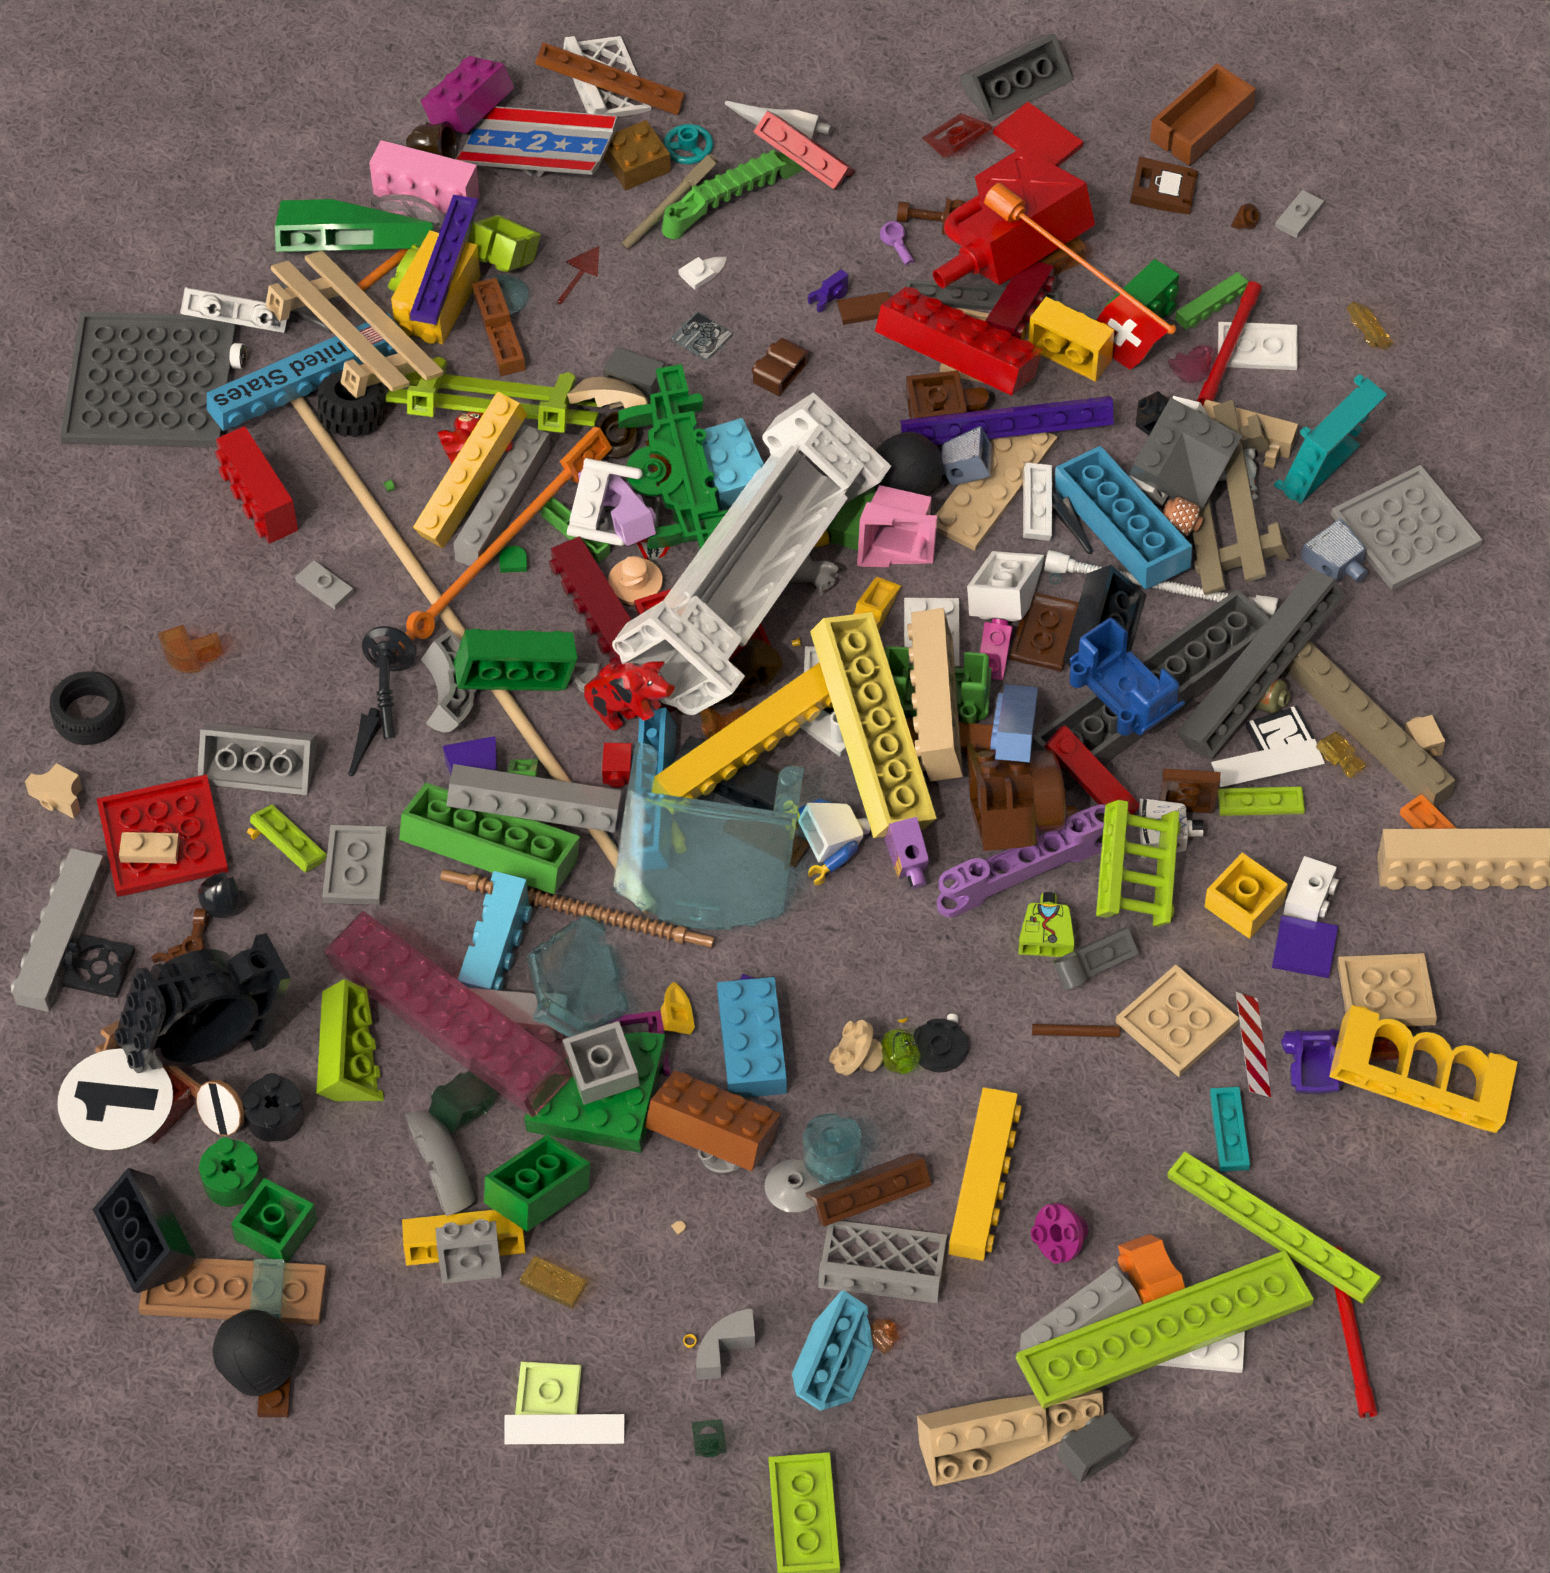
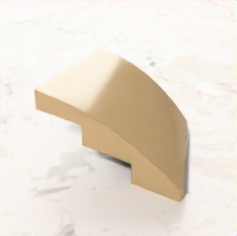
[567,377,648,409]

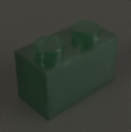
[429,1067,499,1133]

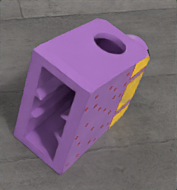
[884,817,929,889]

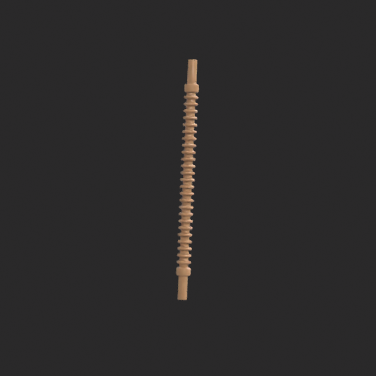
[440,869,715,948]

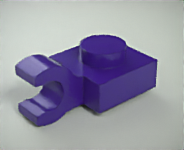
[808,269,848,312]

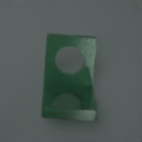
[692,1419,726,1458]

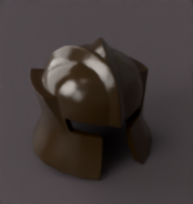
[406,121,457,159]

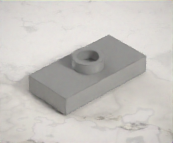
[1275,190,1324,238]
[295,560,354,610]

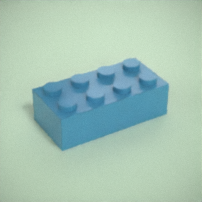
[717,977,787,1098]

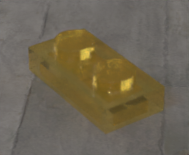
[1346,301,1393,350]

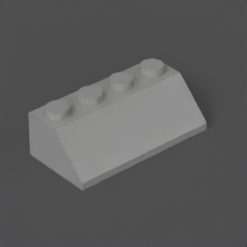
[198,723,317,795]
[1020,1266,1143,1350]

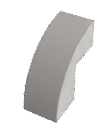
[696,1309,755,1380]

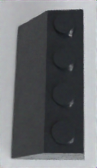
[1063,565,1146,667]
[92,1168,196,1293]

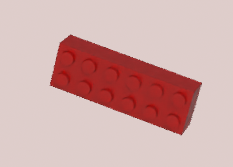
[875,286,1042,396]

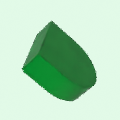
[499,546,527,573]

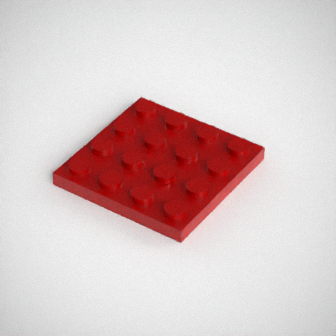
[96,774,229,897]

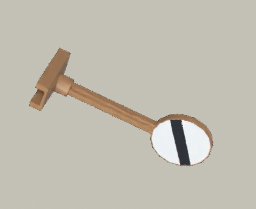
[95,1020,245,1136]

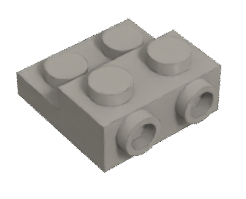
[436,1219,502,1284]

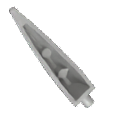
[725,101,832,141]

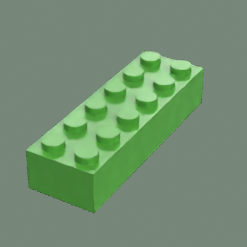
[399,782,580,894]

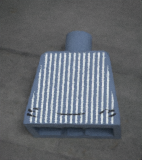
[941,426,992,485]
[1301,518,1368,583]

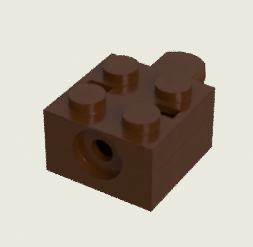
[906,370,989,419]

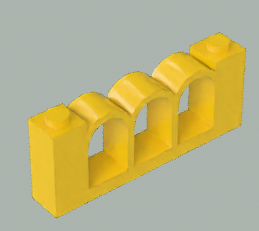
[1329,1005,1517,1133]

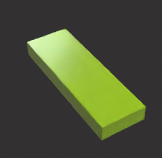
[1218,787,1305,816]
[250,804,327,873]

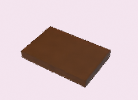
[1008,592,1079,672]
[1158,768,1221,814]

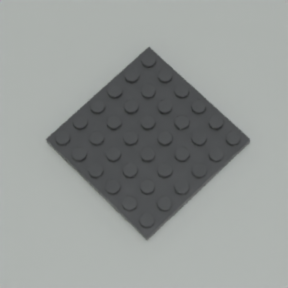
[60,312,237,447]

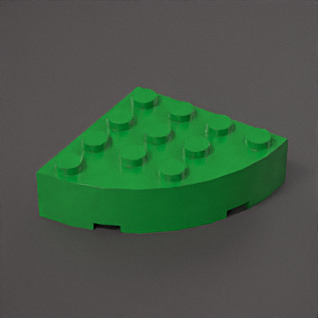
[524,1032,667,1153]

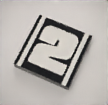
[1246,706,1320,751]

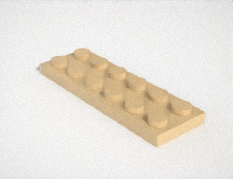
[936,432,1058,551]

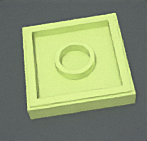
[515,1362,582,1415]

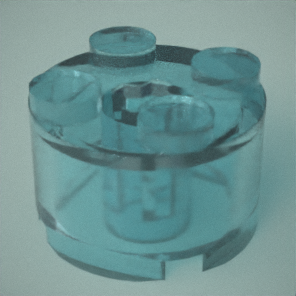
[802,1113,862,1184]

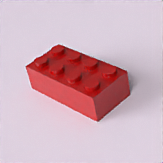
[215,426,298,544]

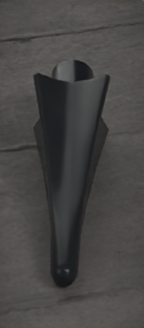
[1052,493,1093,554]
[348,708,381,776]

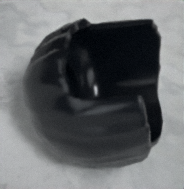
[198,872,246,918]

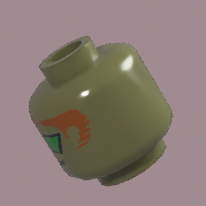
[1254,678,1290,714]

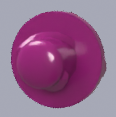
[1031,1202,1088,1264]

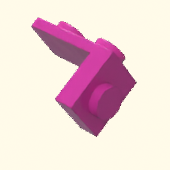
[980,618,1014,680]

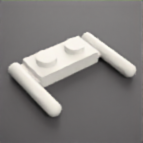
[567,458,642,546]

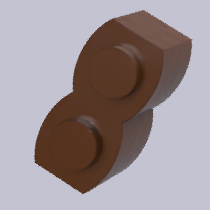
[752,338,809,397]

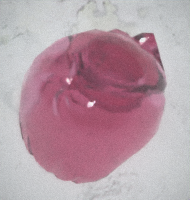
[1168,345,1213,383]

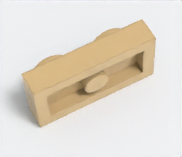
[119,832,180,863]

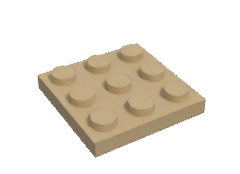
[1337,953,1437,1026]
[1115,965,1239,1077]

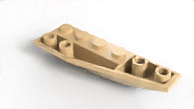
[917,1390,1104,1486]

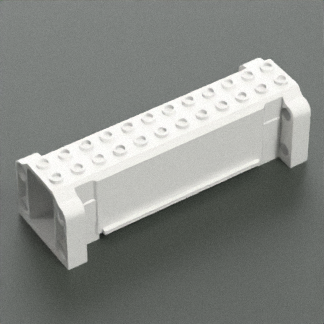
[612,392,891,715]

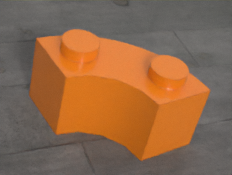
[1118,1234,1185,1304]

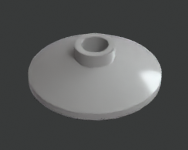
[765,1159,824,1212]

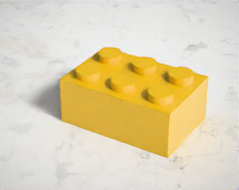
[1028,297,1114,382]

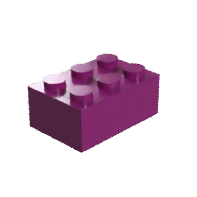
[421,56,514,134]

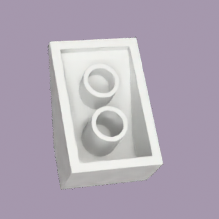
[967,551,1044,621]

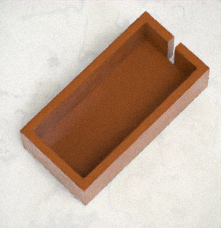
[1150,63,1256,166]
[645,1070,781,1171]

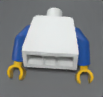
[782,799,870,885]

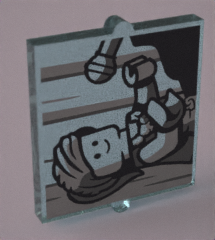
[671,311,733,362]

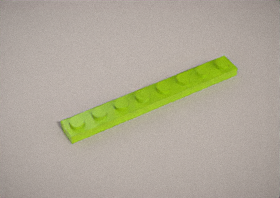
[1167,1152,1381,1304]

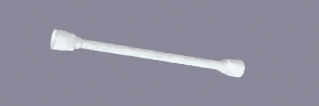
[1044,550,1278,618]

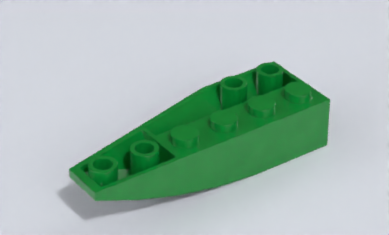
[275,199,434,252]

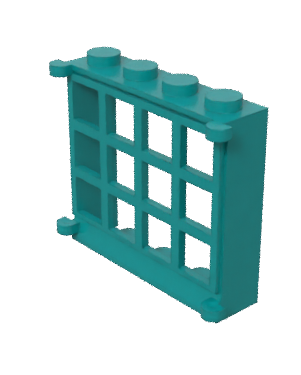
[1274,374,1387,504]

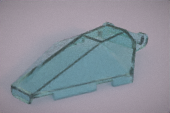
[527,915,629,1038]

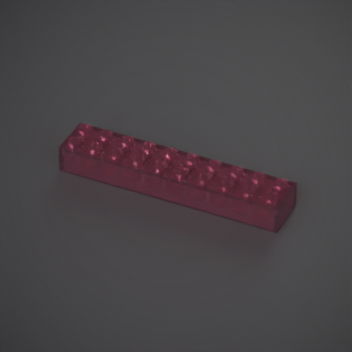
[323,911,573,1118]

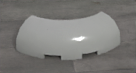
[421,630,477,733]
[405,1111,475,1216]

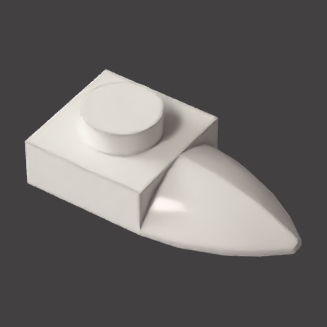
[678,257,726,290]

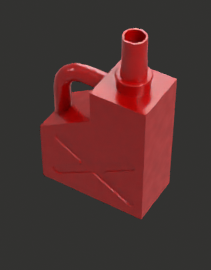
[932,147,1095,289]

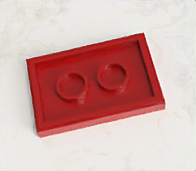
[993,102,1084,167]

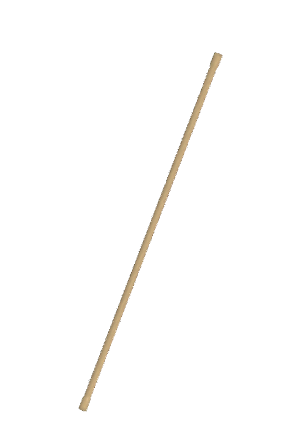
[290,396,659,915]

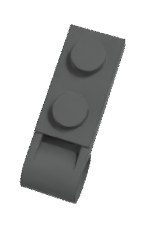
[1053,927,1139,989]

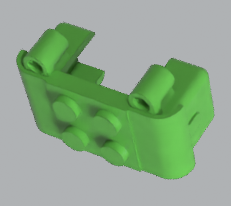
[884,646,992,724]

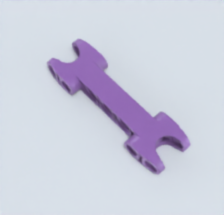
[936,804,1105,918]

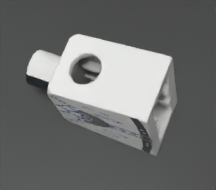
[1138,799,1203,858]

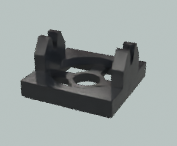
[61,934,135,998]

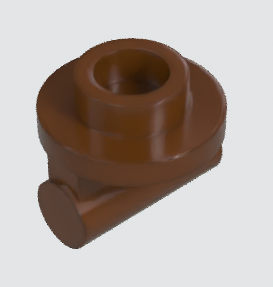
[1231,203,1260,230]

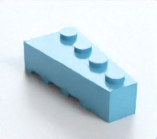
[457,871,532,991]

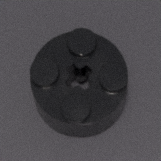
[242,1073,304,1142]

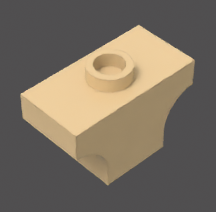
[25,763,82,818]

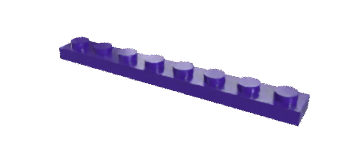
[900,396,1114,445]

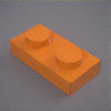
[1399,794,1457,829]

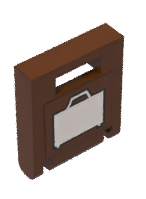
[1130,156,1198,215]

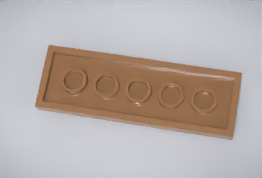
[139,1258,327,1325]

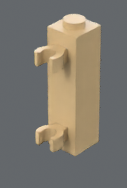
[1203,399,1298,469]

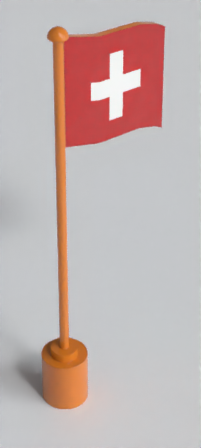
[984,183,1176,370]

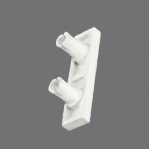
[180,287,287,333]

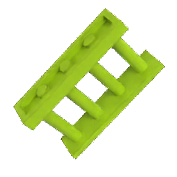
[1096,800,1181,927]

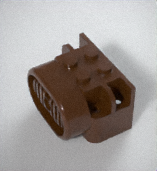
[967,744,1066,851]

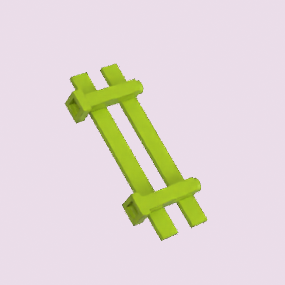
[386,357,602,433]

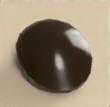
[598,412,638,459]

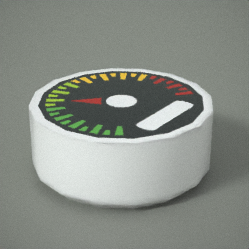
[230,343,247,369]

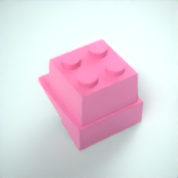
[857,485,938,567]

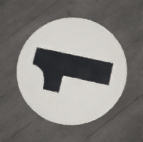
[58,1049,173,1150]

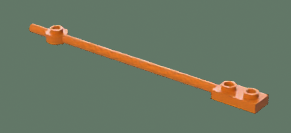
[396,427,612,655]

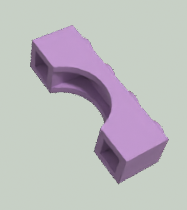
[578,461,656,546]

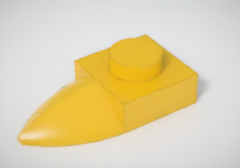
[660,982,695,1035]

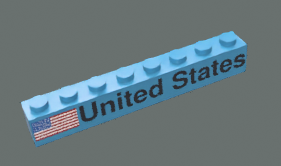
[207,313,399,431]

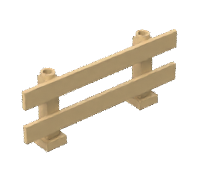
[265,251,444,398]

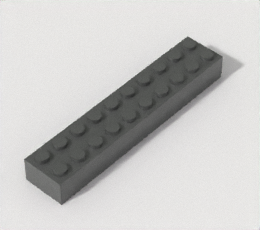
[1031,589,1270,791]

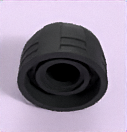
[874,432,943,496]
[212,1309,299,1396]

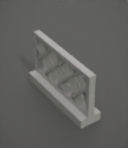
[818,1221,947,1303]

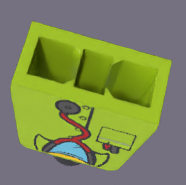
[1018,892,1074,957]

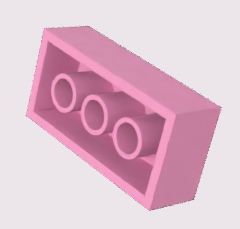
[369,140,480,213]

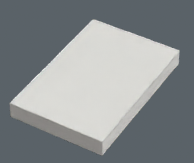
[1218,322,1297,370]

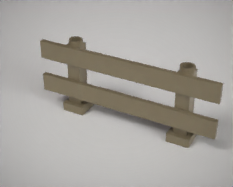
[1193,400,1290,596]

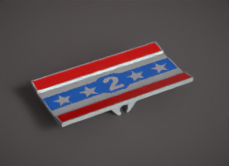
[455,106,619,177]

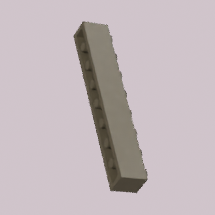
[1285,640,1456,808]

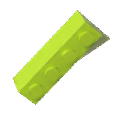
[316,979,384,1101]

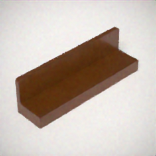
[806,1153,932,1227]

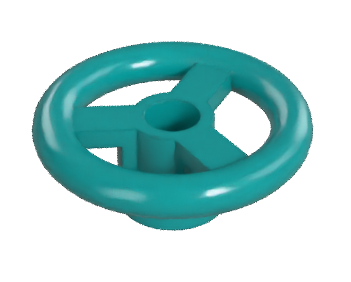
[663,124,714,164]

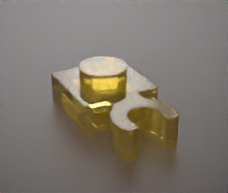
[1316,731,1366,778]

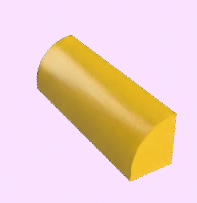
[402,1210,525,1266]

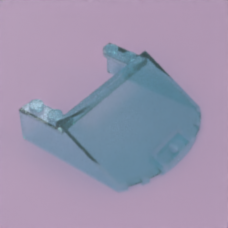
[613,742,804,930]

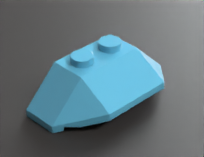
[792,1290,873,1411]

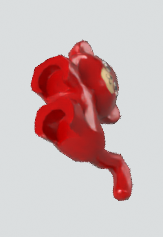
[437,411,513,465]

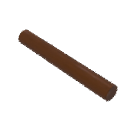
[1032,1024,1120,1038]

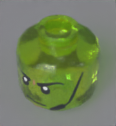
[880,1029,921,1074]

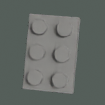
[322,825,388,905]

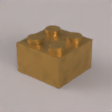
[603,120,671,191]

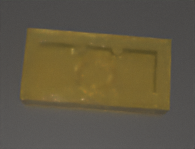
[519,1256,587,1309]

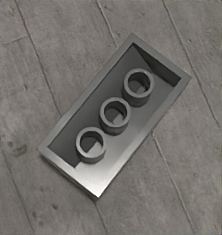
[959,34,1073,121]

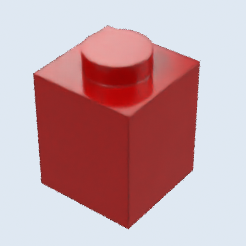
[602,743,632,788]

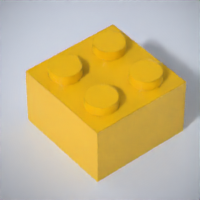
[1204,853,1288,939]

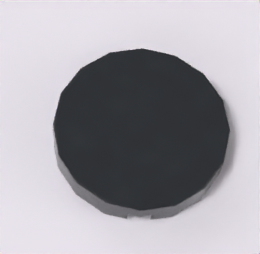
[911,1019,969,1072]

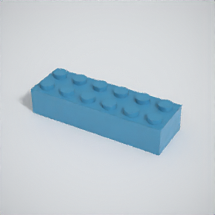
[1055,446,1192,590]

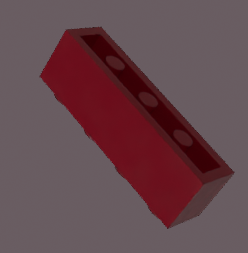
[985,261,1056,340]

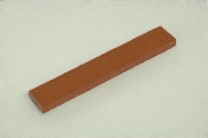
[535,42,685,115]

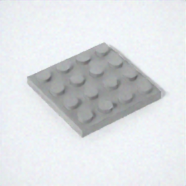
[1331,465,1483,591]

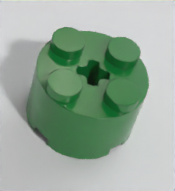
[199,1137,262,1207]

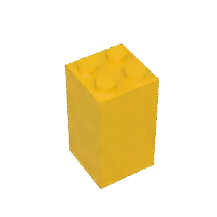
[391,231,481,345]

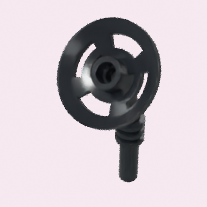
[362,626,416,739]

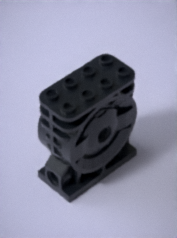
[115,933,291,1073]

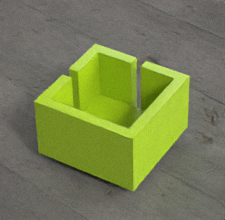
[468,215,541,272]

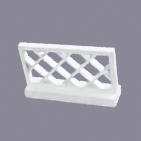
[563,36,652,117]

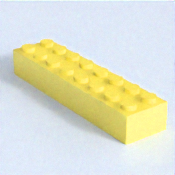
[810,612,937,838]

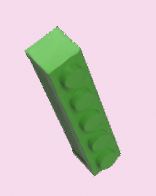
[1175,272,1248,329]
[540,497,610,563]

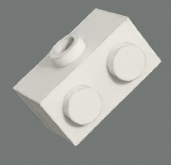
[1283,856,1339,922]

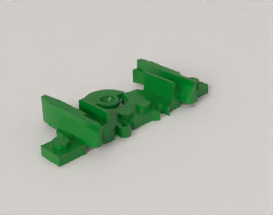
[618,364,728,550]

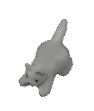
[789,554,839,596]

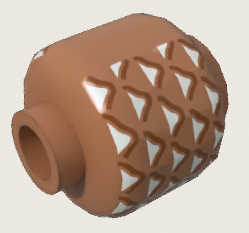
[1162,497,1203,537]

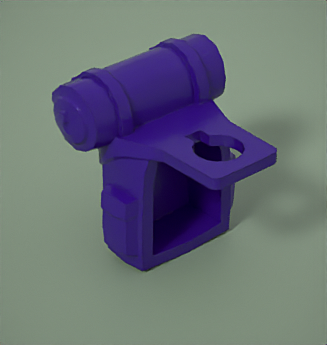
[1281,1029,1344,1095]

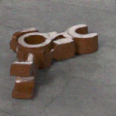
[151,908,210,963]

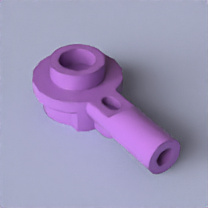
[880,221,914,266]

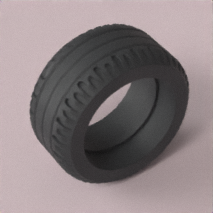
[49,671,125,745]

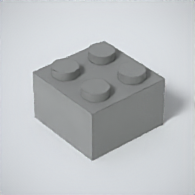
[563,1021,640,1105]

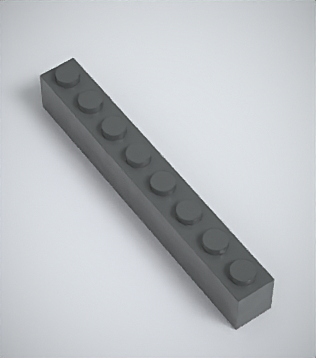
[1177,569,1345,759]

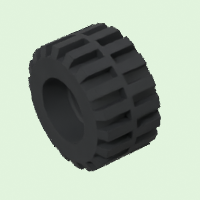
[318,370,384,437]

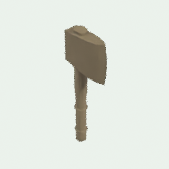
[621,154,718,250]

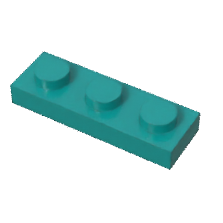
[1209,1087,1250,1172]

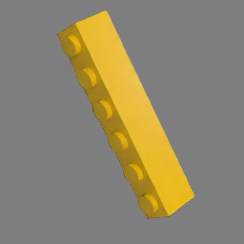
[413,391,527,548]
[949,1087,1022,1261]

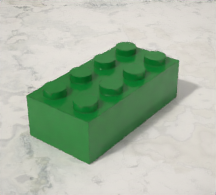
[454,629,577,691]

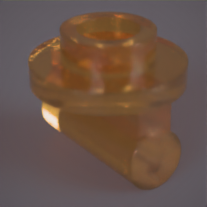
[870,1318,900,1355]

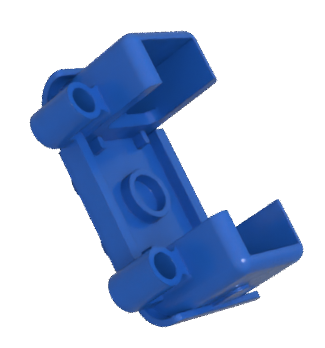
[1069,618,1185,736]

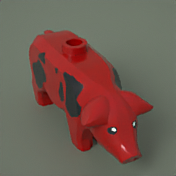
[584,661,675,731]

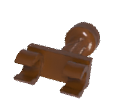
[897,198,966,235]

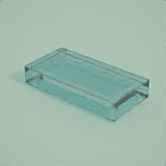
[250,1259,285,1318]

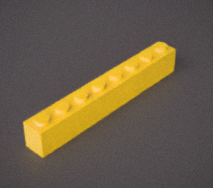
[651,662,833,814]

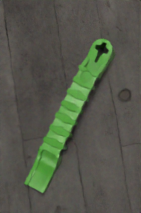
[661,150,804,239]

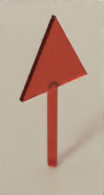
[557,246,599,304]

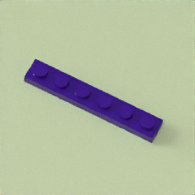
[410,194,479,325]

